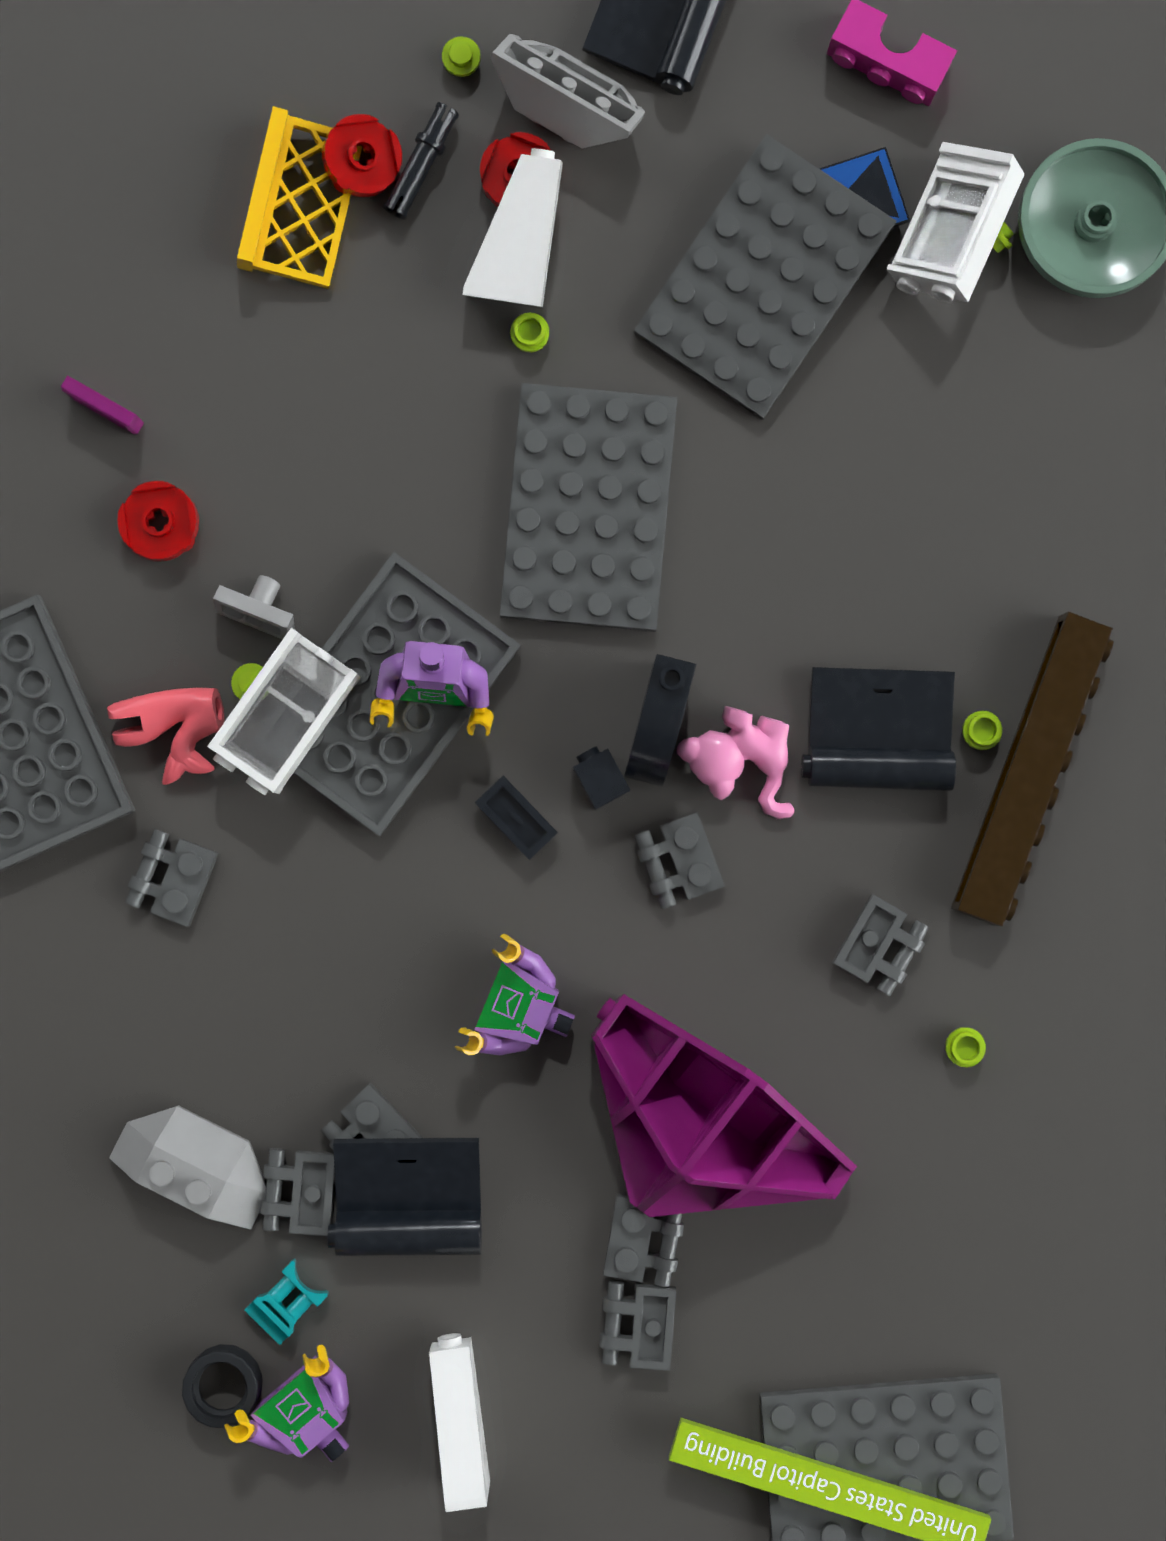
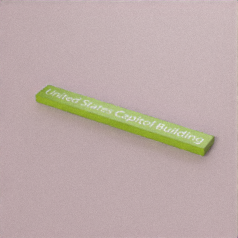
[669,1417,992,1541]

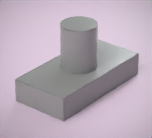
[213,575,295,640]

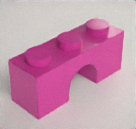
[827,0,957,106]

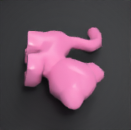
[676,706,794,819]

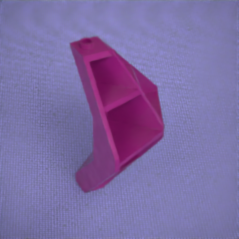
[591,994,857,1217]

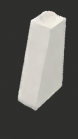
[462,148,563,307]
[429,1333,490,1512]

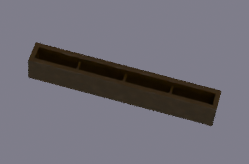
[951,611,1114,927]

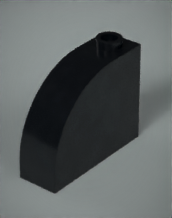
[624,654,697,787]

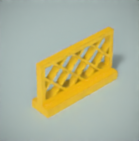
[237,106,362,289]

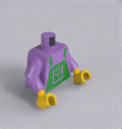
[370,641,494,736]
[455,934,575,1055]
[224,1345,350,1462]

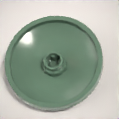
[1018,138,1166,298]

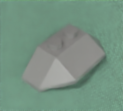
[490,34,645,149]
[109,1105,267,1229]

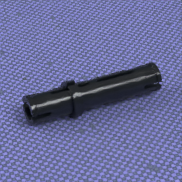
[383,102,459,219]

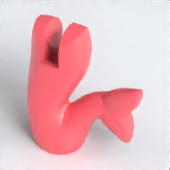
[107,688,225,785]

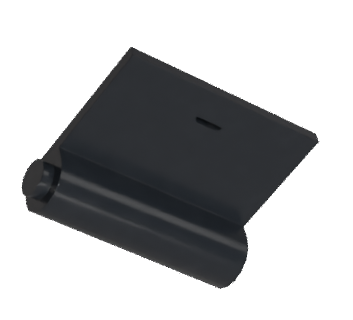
[582,0,726,95]
[801,667,956,791]
[327,1138,482,1256]

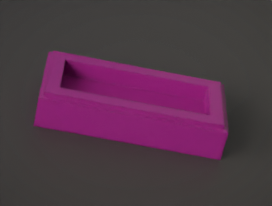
[61,375,144,435]

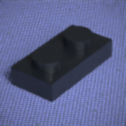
[475,775,558,860]

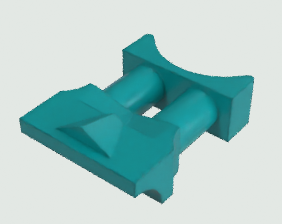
[244,1258,329,1345]

